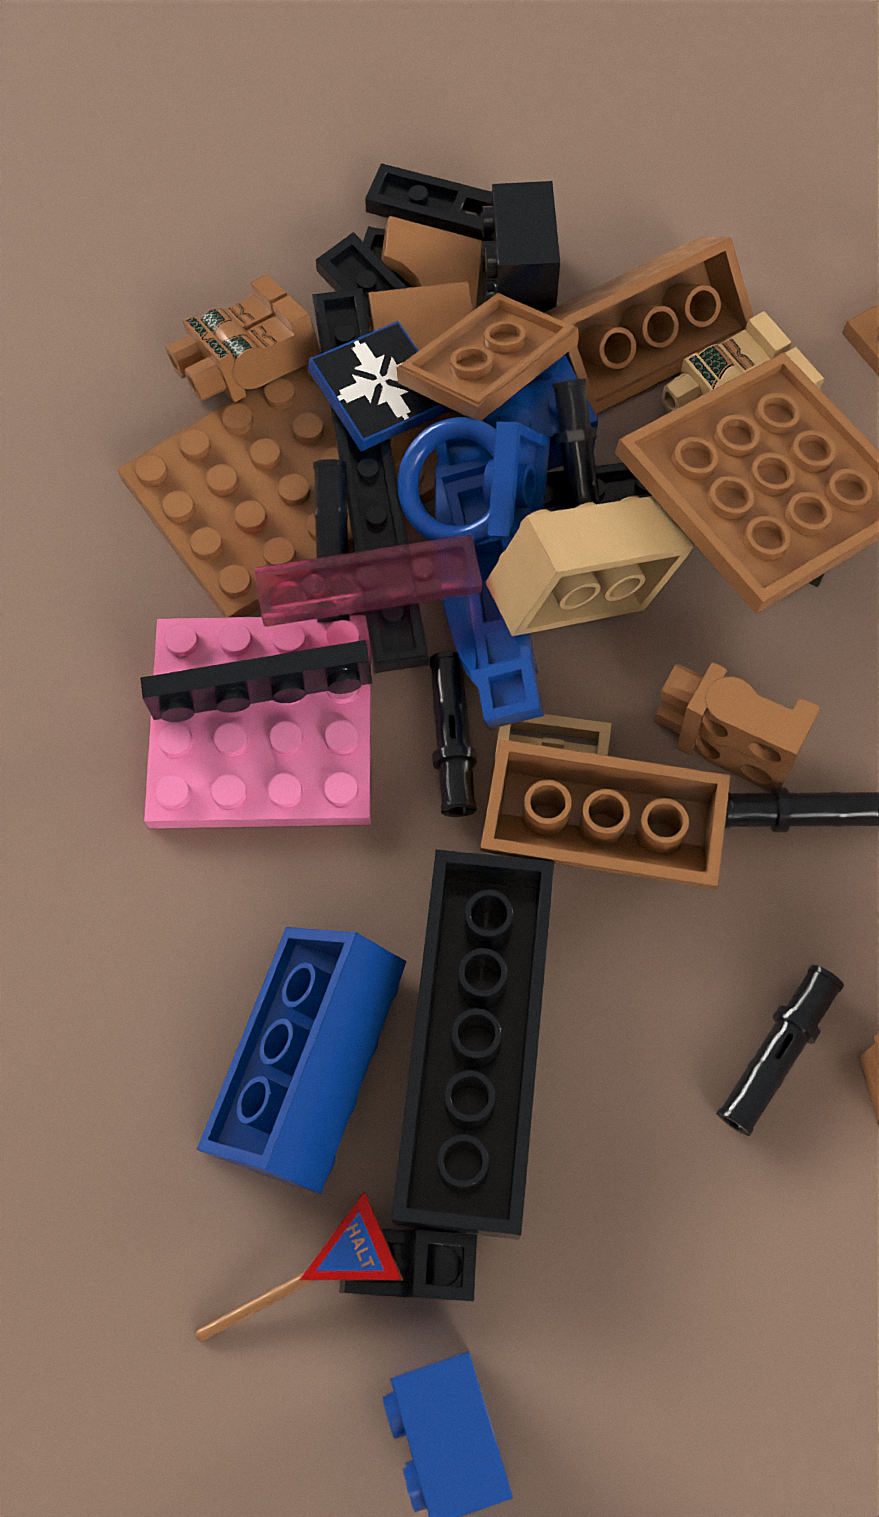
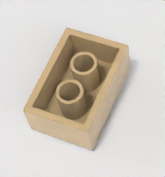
[485,495,694,637]

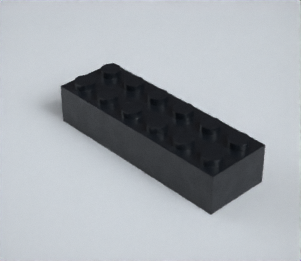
[392,849,554,1240]

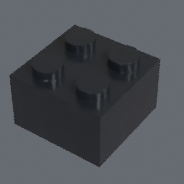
[482,181,560,313]

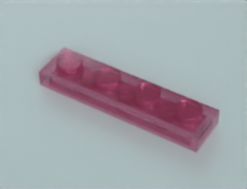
[254,534,482,627]

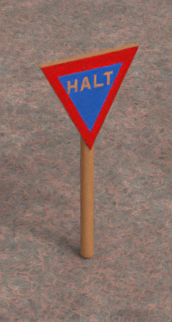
[196,1191,404,1341]

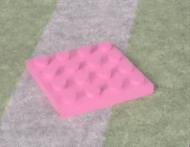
[144,615,372,829]

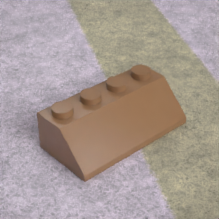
[544,237,754,414]
[480,739,730,890]

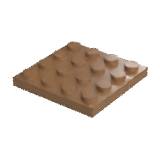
[615,352,879,614]

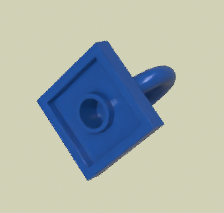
[397,417,550,548]

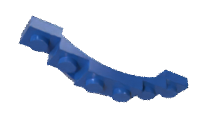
[435,419,544,729]

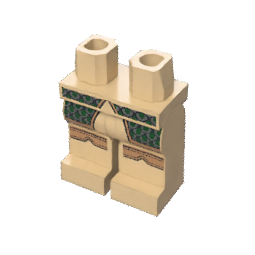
[661,311,824,413]

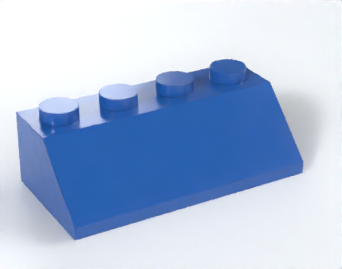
[196,927,407,1194]

